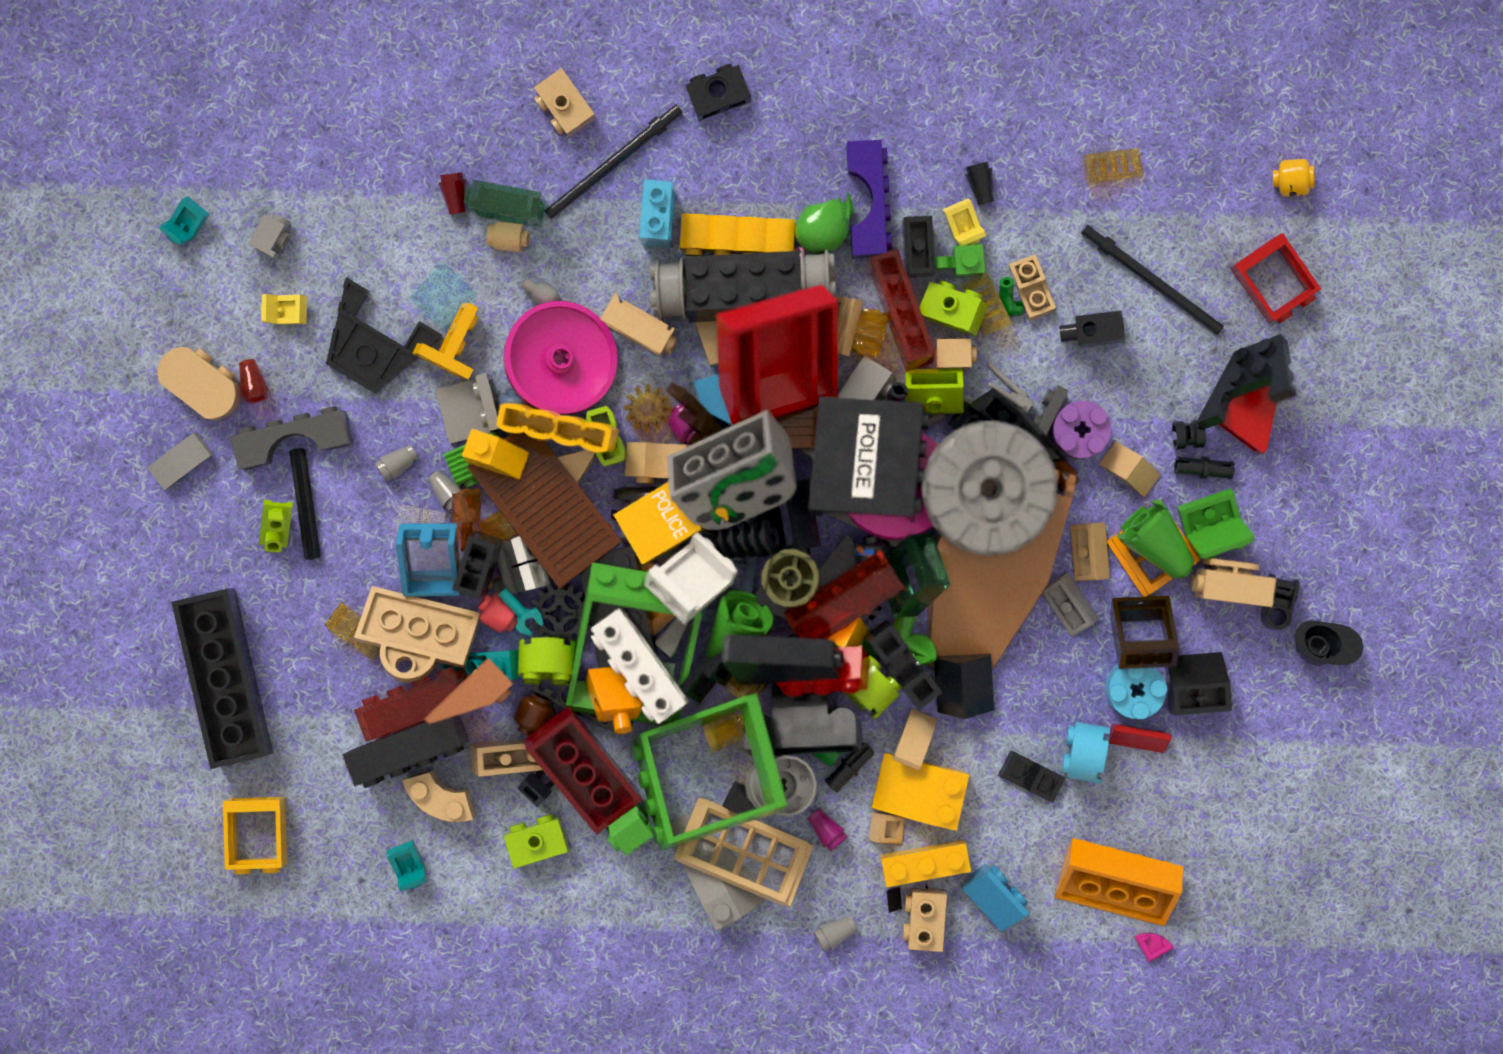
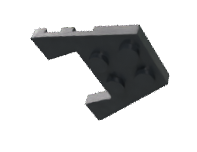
[326,277,442,394]
[1197,334,1297,430]

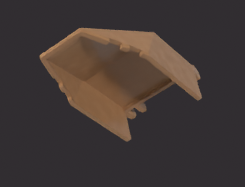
[925,470,1076,670]

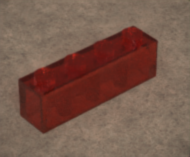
[869,249,936,372]
[784,550,905,639]
[354,667,467,742]

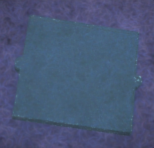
[409,262,477,329]

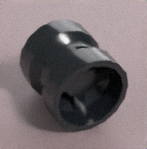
[1172,420,1206,450]

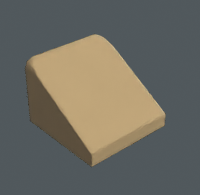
[869,812,905,844]

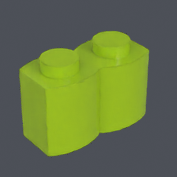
[586,406,626,467]

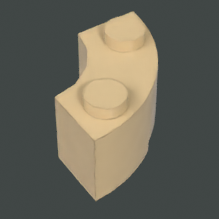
[625,442,690,483]
[402,770,477,822]

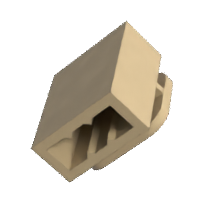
[1189,558,1276,607]

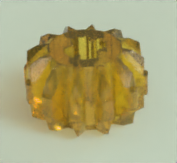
[851,308,888,357]
[623,384,672,433]

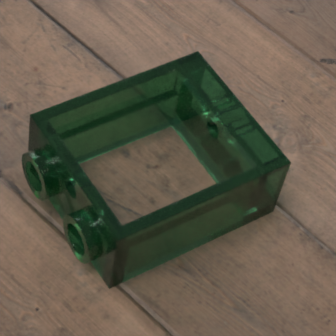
[464,180,546,228]
[880,533,951,618]

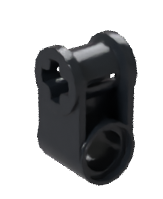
[1261,574,1300,630]

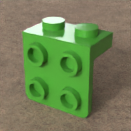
[1177,488,1255,559]

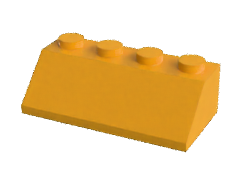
[1054,838,1183,926]

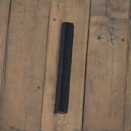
[289,448,321,560]

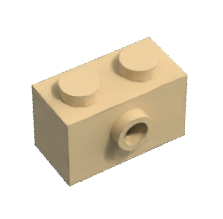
[534,68,596,138]

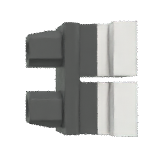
[493,536,550,594]

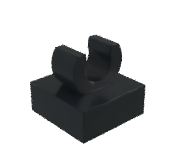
[948,401,986,430]
[517,770,554,807]

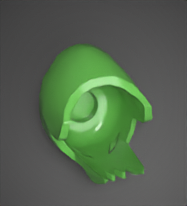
[795,192,854,254]

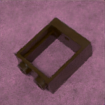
[1110,596,1180,669]

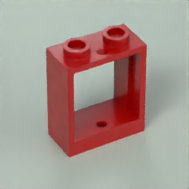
[1230,232,1321,324]

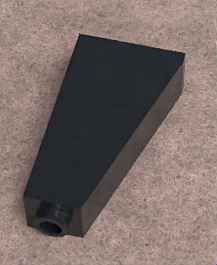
[722,635,845,685]

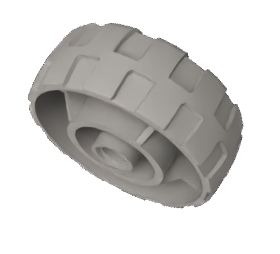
[922,421,1057,556]

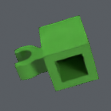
[933,244,985,279]

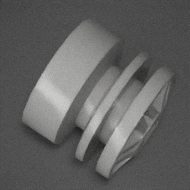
[745,755,817,817]

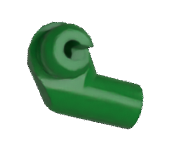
[999,277,1023,317]

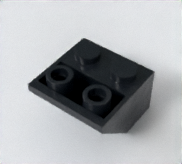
[1165,652,1232,715]

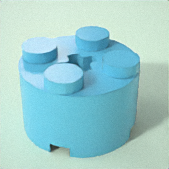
[1105,665,1167,719]
[1062,722,1110,784]

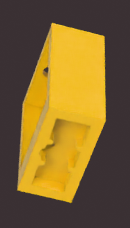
[223,797,287,874]

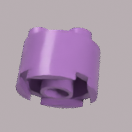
[1050,401,1111,459]

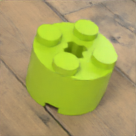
[518,637,576,686]
[845,655,901,720]

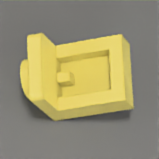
[942,198,986,246]
[261,294,307,325]

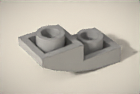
[147,432,213,490]

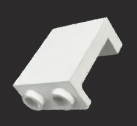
[644,532,737,624]

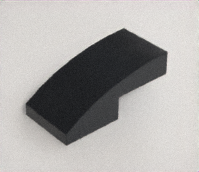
[679,652,732,703]
[998,750,1065,803]

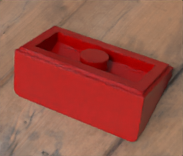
[1108,723,1172,753]

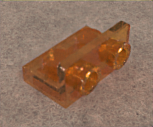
[451,488,481,552]

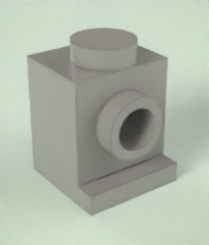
[248,213,290,260]

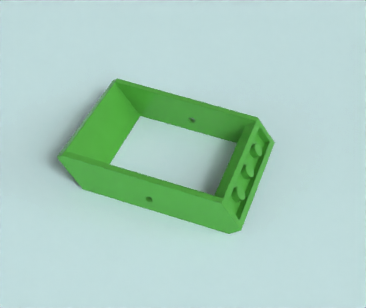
[565,562,703,725]
[631,694,787,851]

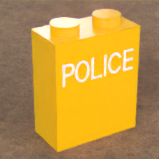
[614,482,706,565]

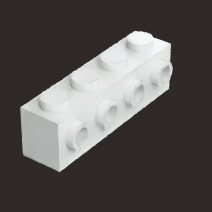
[591,608,689,724]

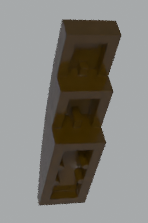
[666,382,722,444]

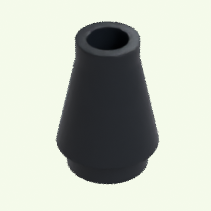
[965,161,994,205]

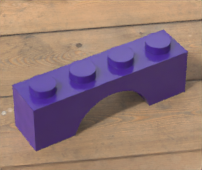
[846,140,892,258]

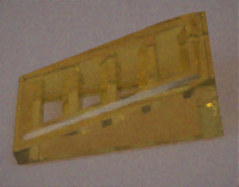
[1082,148,1143,185]
[962,273,1012,337]

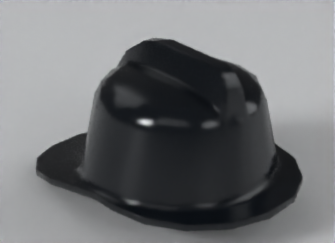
[1295,620,1364,666]

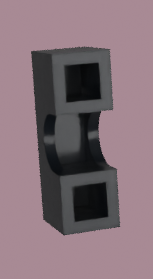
[863,620,942,710]

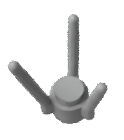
[963,362,1033,413]

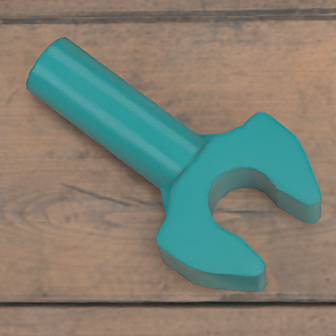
[498,587,544,636]

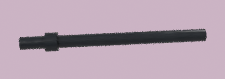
[544,104,683,219]
[1081,224,1224,335]

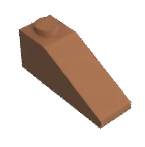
[423,659,513,724]

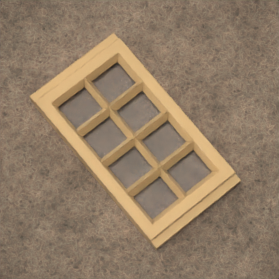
[673,797,814,908]

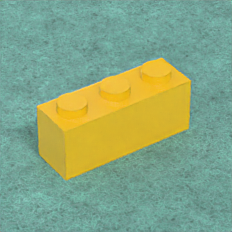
[880,840,971,887]

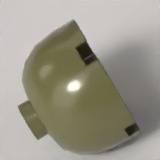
[762,550,820,607]

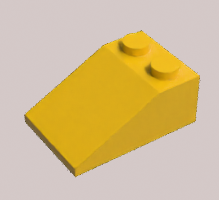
[871,753,969,831]

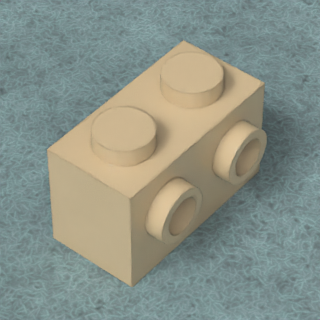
[902,888,947,952]

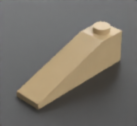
[469,740,542,777]

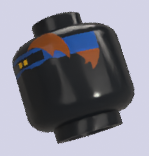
[854,535,893,578]

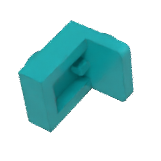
[159,196,209,245]
[386,840,427,891]

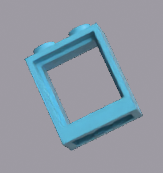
[639,179,675,248]

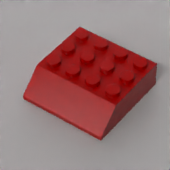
[716,284,838,426]

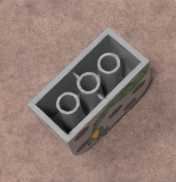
[668,410,796,530]

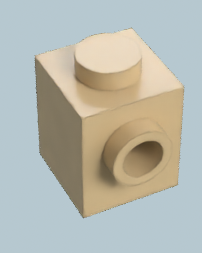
[935,339,977,371]

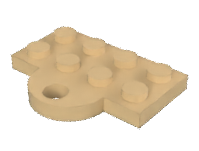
[354,586,480,682]

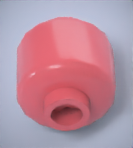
[478,591,518,633]

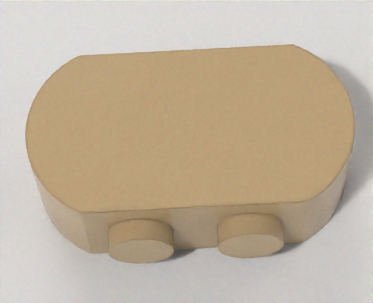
[157,347,241,420]

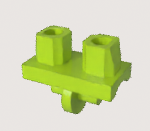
[258,499,293,553]

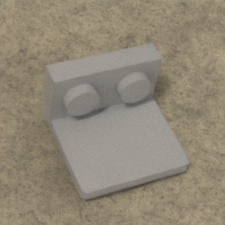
[436,373,502,444]

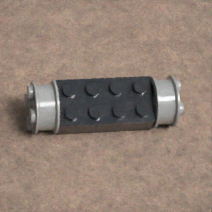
[650,250,836,322]

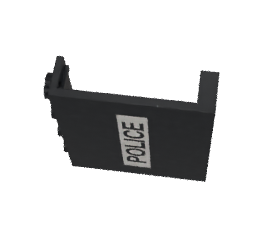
[808,397,929,523]

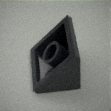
[934,654,994,719]

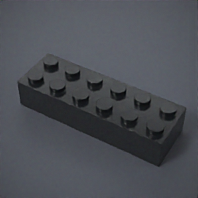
[171,588,273,769]

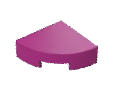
[1134,932,1174,962]

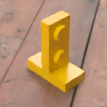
[412,303,478,379]

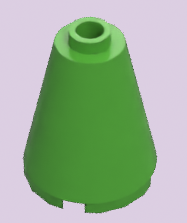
[1117,500,1195,579]
[705,590,773,659]

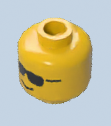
[1273,159,1315,197]

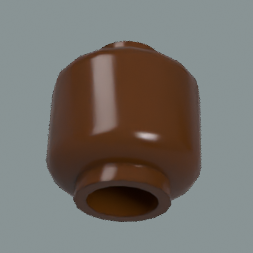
[513,692,555,736]

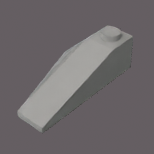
[670,813,767,931]

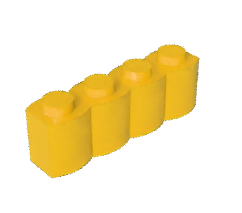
[680,213,795,256]
[496,403,619,452]

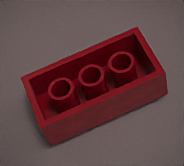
[524,706,642,835]

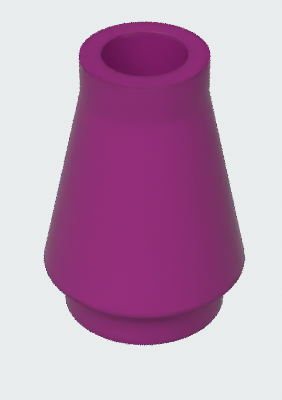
[807,808,848,852]

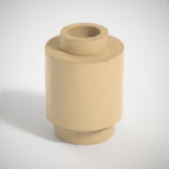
[487,222,530,253]

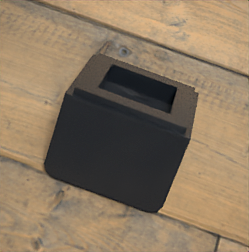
[723,781,756,814]

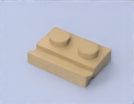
[836,296,863,357]

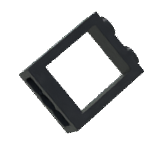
[756,478,821,556]

